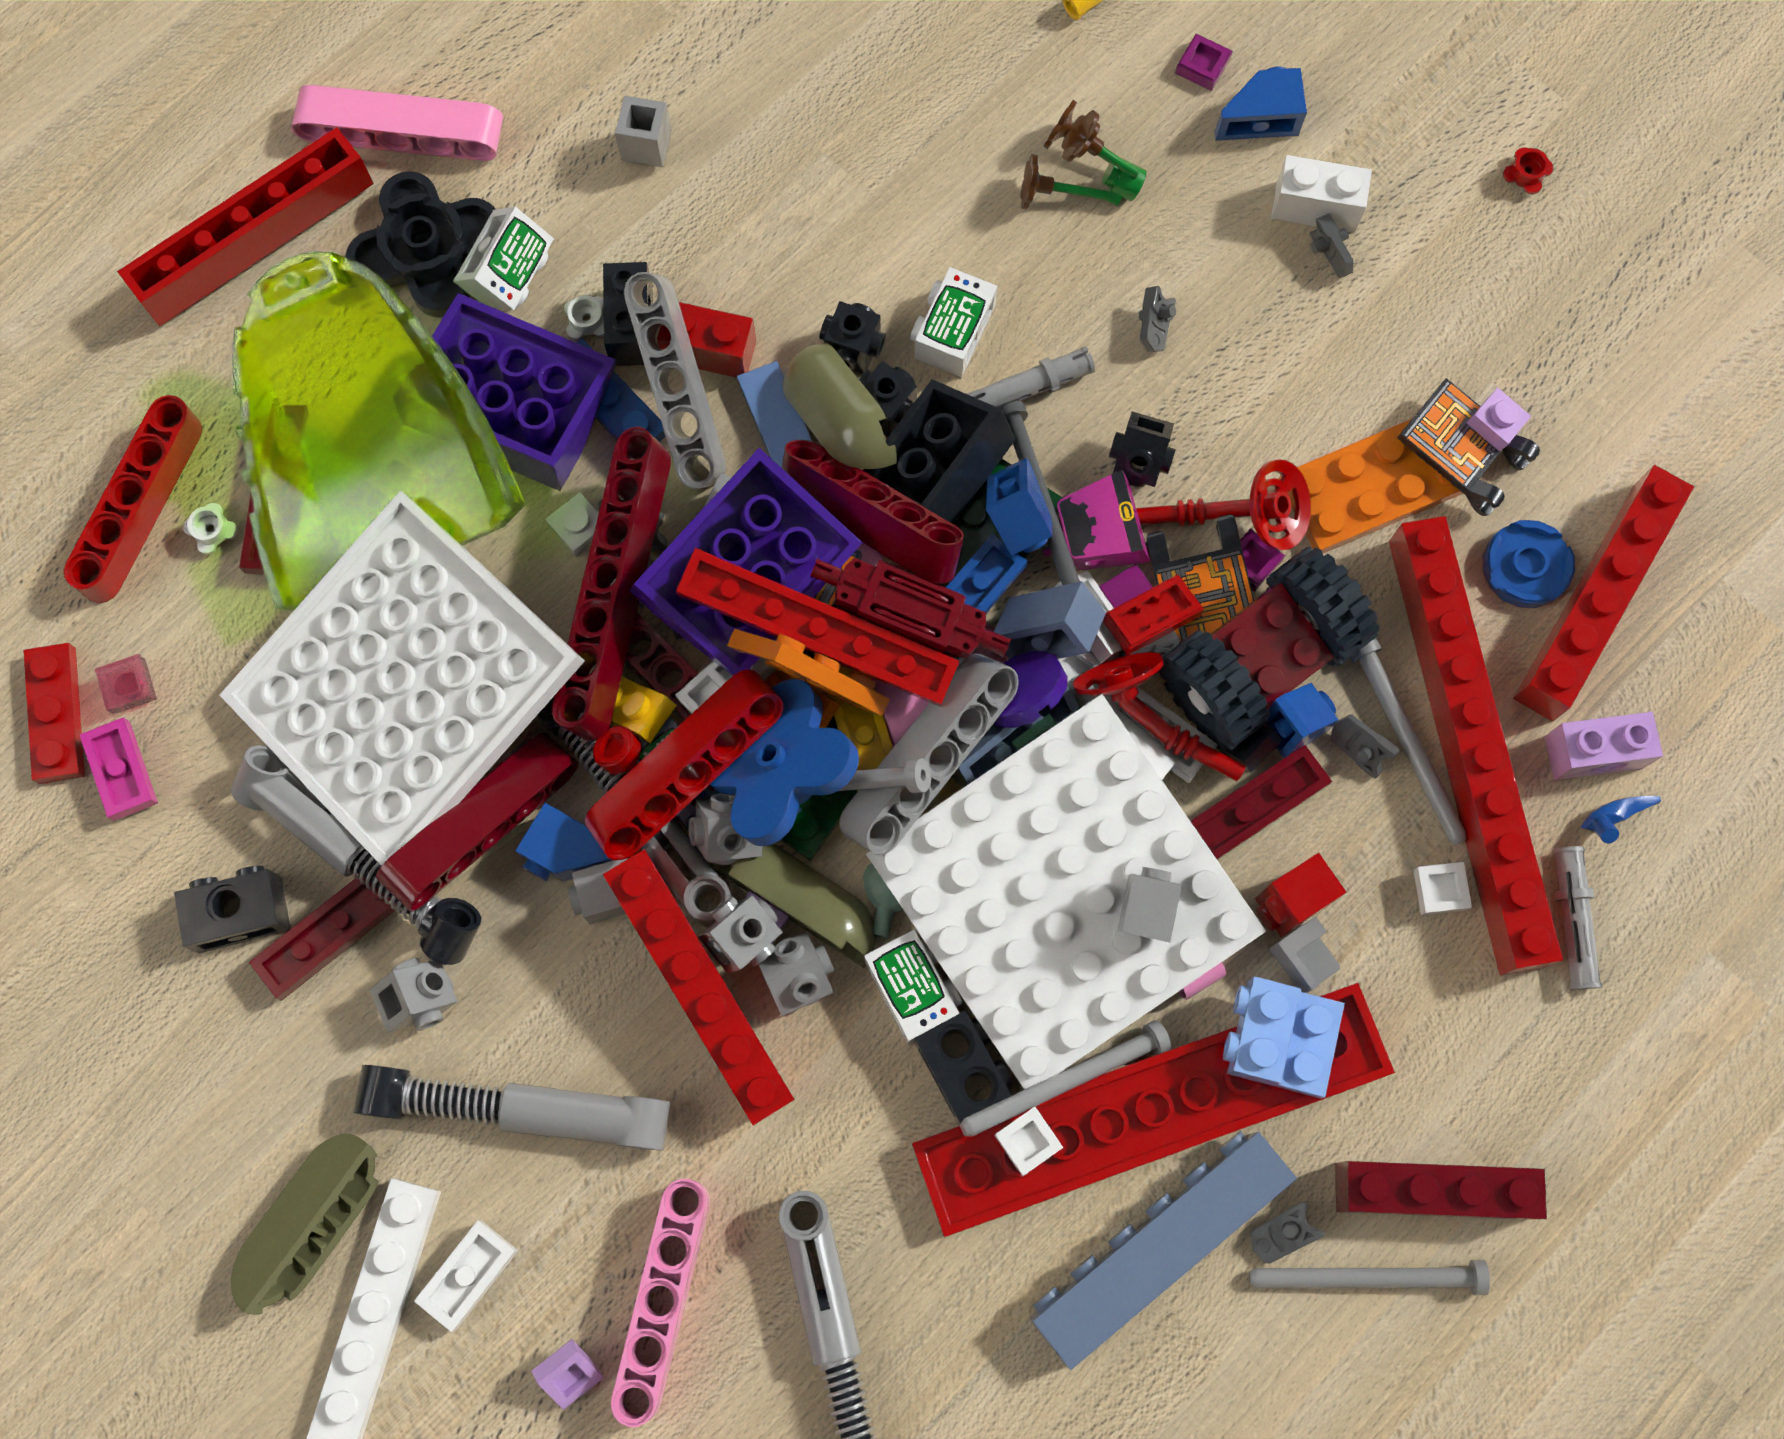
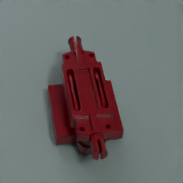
[810,558,1011,660]

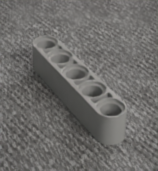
[624,272,726,489]
[840,654,1019,855]

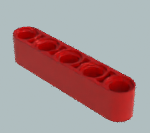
[64,395,202,603]
[585,669,783,860]

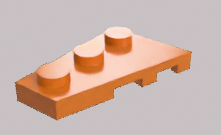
[727,629,890,716]

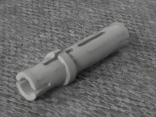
[966,346,1095,408]
[1553,846,1602,990]

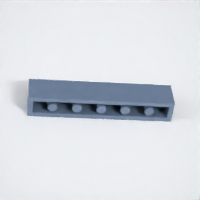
[1030,1131,1297,1370]

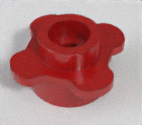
[1503,147,1554,195]

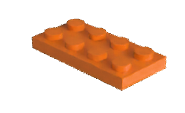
[1278,419,1464,553]

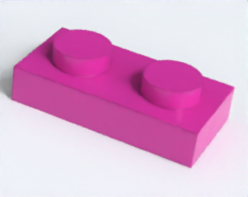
[80,717,158,821]

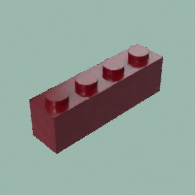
[1335,1161,1547,1220]

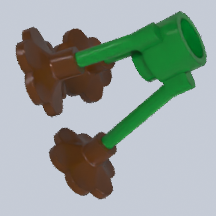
[1020,100,1147,210]

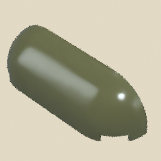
[782,343,897,469]
[711,844,877,969]
[231,1134,378,1315]

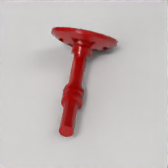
[1136,459,1311,550]
[1073,652,1246,782]

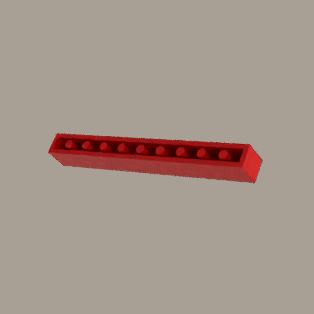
[1388,516,1563,976]

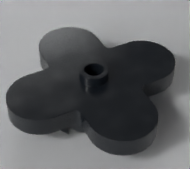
[345,171,496,318]

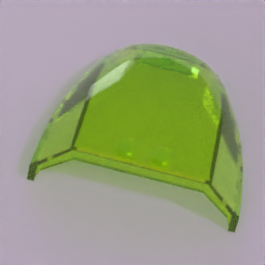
[232,251,526,611]

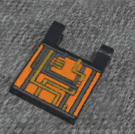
[1397,378,1540,516]
[1146,514,1254,643]

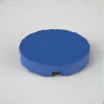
[1482,520,1575,608]

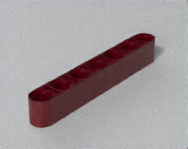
[552,427,671,741]

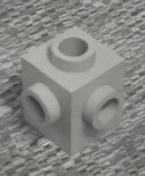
[689,793,762,865]
[698,895,783,973]
[759,932,834,1016]
[370,958,458,1033]

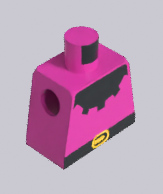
[1041,470,1150,570]

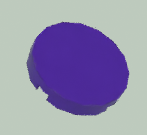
[993,651,1068,728]

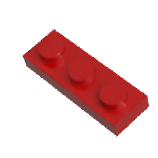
[23,642,85,784]

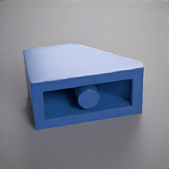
[1215,66,1307,141]
[986,458,1053,556]
[1266,683,1338,758]
[515,803,630,881]

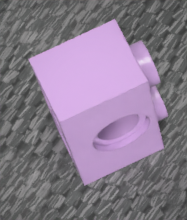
[1544,712,1663,780]

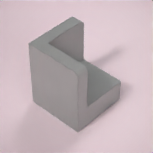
[1269,916,1340,993]

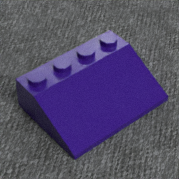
[394,293,616,491]
[629,448,862,676]

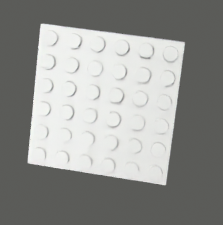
[220,490,585,866]
[866,694,1266,1089]

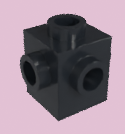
[819,301,886,374]
[859,361,917,437]
[1108,411,1176,487]

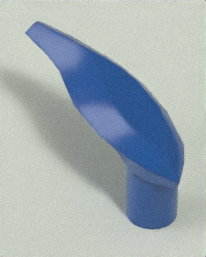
[1580,796,1661,844]

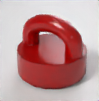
[593,726,641,774]

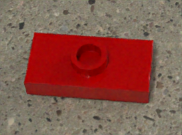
[1102,574,1204,656]

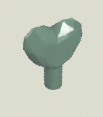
[863,863,903,939]

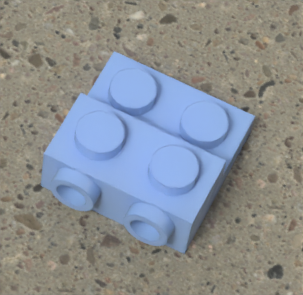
[1223,976,1345,1099]

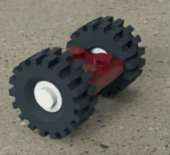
[1159,547,1379,751]

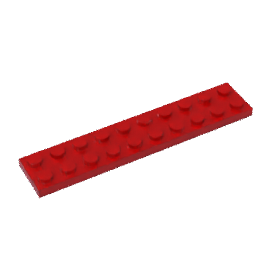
[912,983,1395,1237]

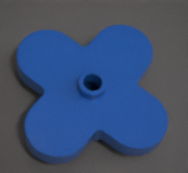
[709,679,859,846]

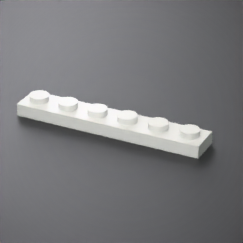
[306,1178,441,1439]

